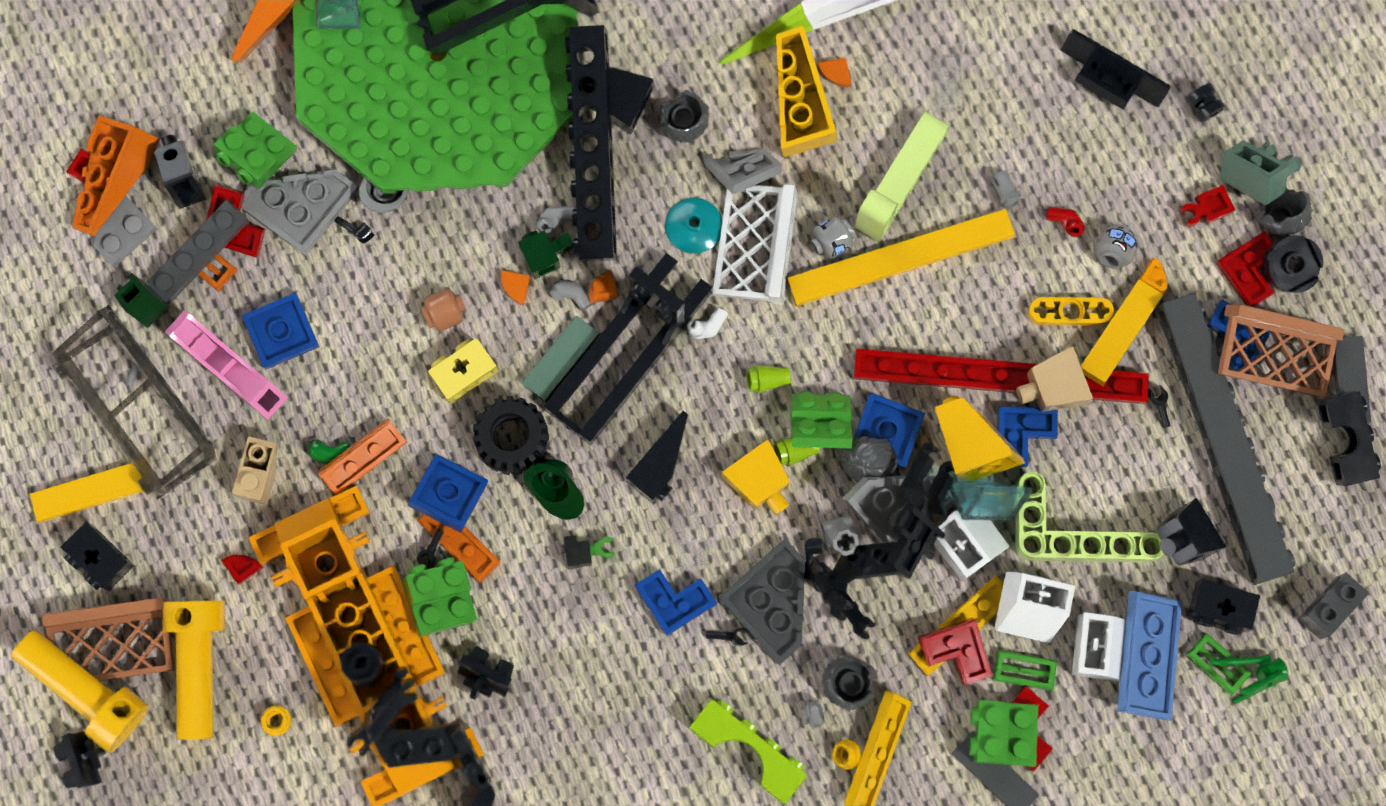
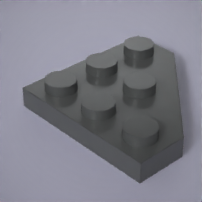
[719,538,805,665]

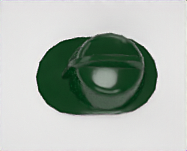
[524,456,585,520]

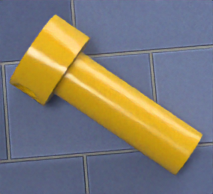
[163,600,225,740]
[11,629,150,754]

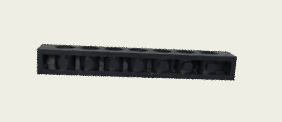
[565,25,617,262]

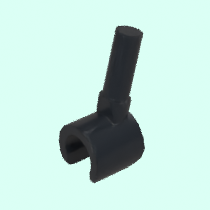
[335,216,375,244]
[1148,385,1171,428]
[417,528,444,569]
[804,538,823,580]
[706,627,749,647]

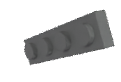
[146,200,250,304]

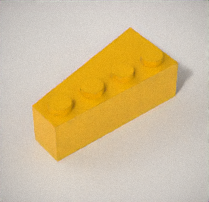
[776,26,838,158]

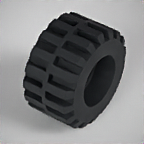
[473,396,549,475]

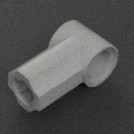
[821,515,859,556]

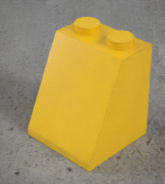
[935,396,1025,483]

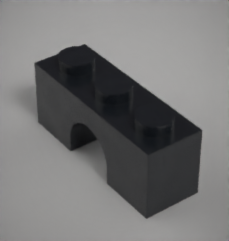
[1316,391,1381,486]

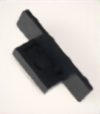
[1061,29,1171,110]

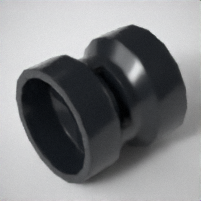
[1186,83,1226,123]

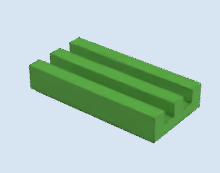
[1186,632,1252,696]
[993,650,1057,691]

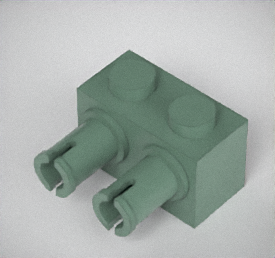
[1220,140,1301,205]

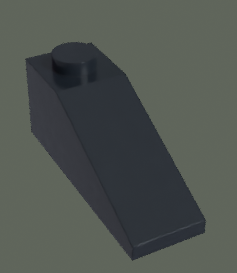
[626,411,688,504]

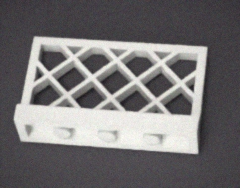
[713,185,798,305]

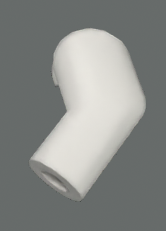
[687,307,728,339]

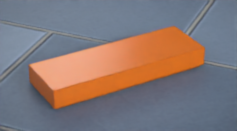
[317,418,407,495]
[417,514,501,583]

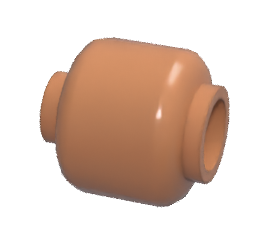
[421,289,466,331]

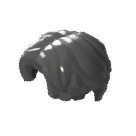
[659,90,709,143]
[1256,188,1313,236]
[841,436,898,483]
[822,656,876,711]

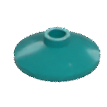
[665,198,723,254]

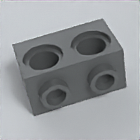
[1298,572,1369,640]

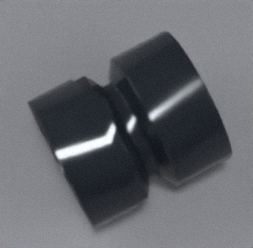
[340,642,388,688]

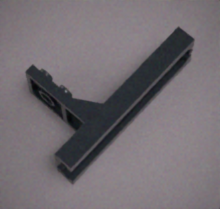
[410,0,600,55]
[544,253,713,446]

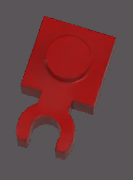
[1179,185,1235,227]

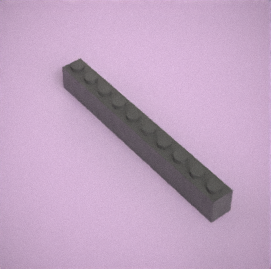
[1156,293,1295,585]

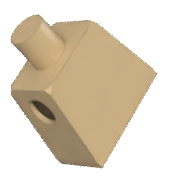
[1016,346,1093,412]

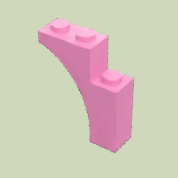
[165,310,288,420]

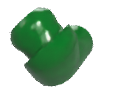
[308,439,350,465]

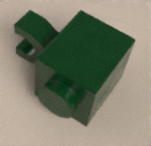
[518,230,573,280]
[114,273,169,328]

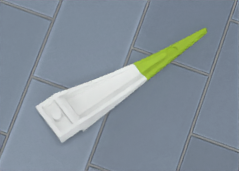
[720,0,896,64]

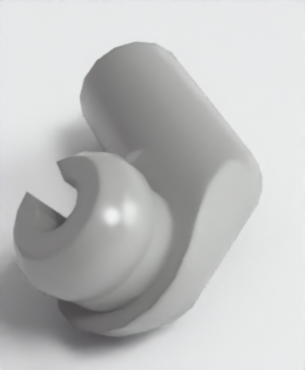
[550,280,593,311]

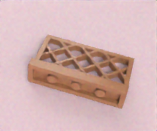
[1218,304,1345,398]
[42,597,175,681]

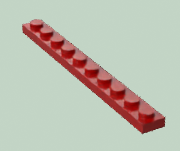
[853,348,1149,404]

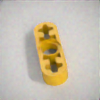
[1028,297,1114,326]

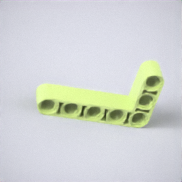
[854,111,950,242]
[1015,471,1164,563]

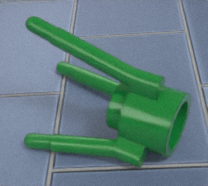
[1210,654,1289,704]

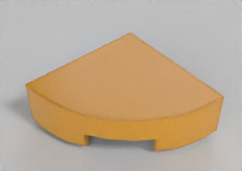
[1139,257,1167,294]

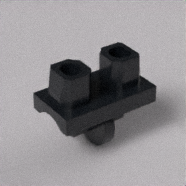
[457,646,514,700]
[53,731,106,789]

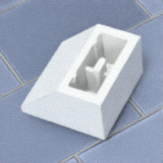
[934,499,1010,582]
[994,572,1075,643]
[1072,612,1126,682]

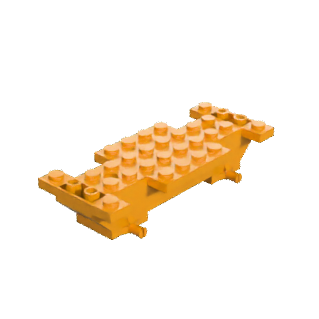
[248,485,484,806]

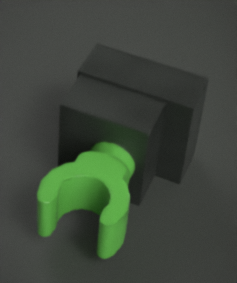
[564,535,615,570]

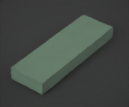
[522,315,599,402]

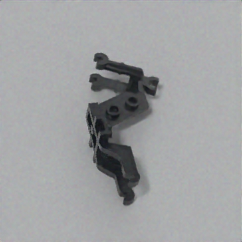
[808,442,955,639]
[346,666,495,806]

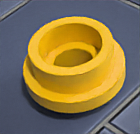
[261,705,292,736]
[832,739,861,770]

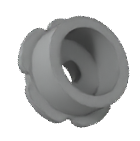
[801,699,825,728]

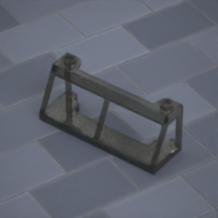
[51,305,217,500]

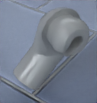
[536,206,575,234]

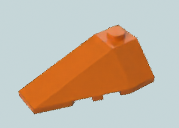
[230,0,300,63]
[72,115,159,236]

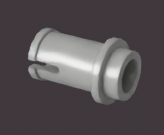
[989,170,1021,209]

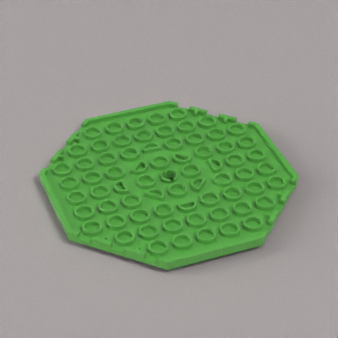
[293,0,583,194]

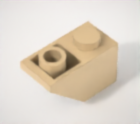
[232,436,278,506]

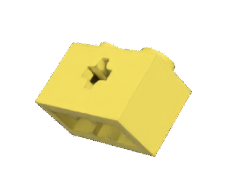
[428,338,499,405]

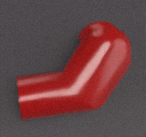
[1046,206,1085,237]

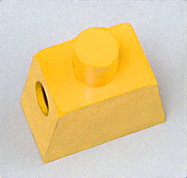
[721,439,790,515]

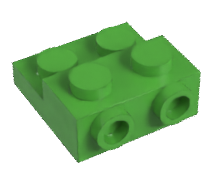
[213,111,297,190]
[790,391,852,449]
[402,558,478,638]
[969,700,1038,767]

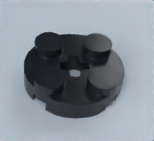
[1263,235,1324,293]

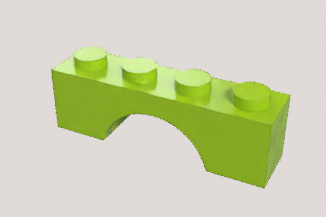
[689,699,808,805]

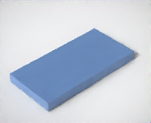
[1117,591,1182,720]

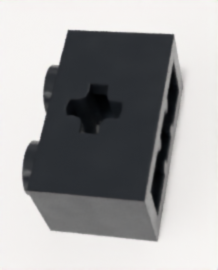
[60,521,135,591]
[1187,579,1261,636]

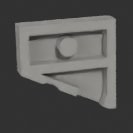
[703,149,782,194]
[93,196,157,268]

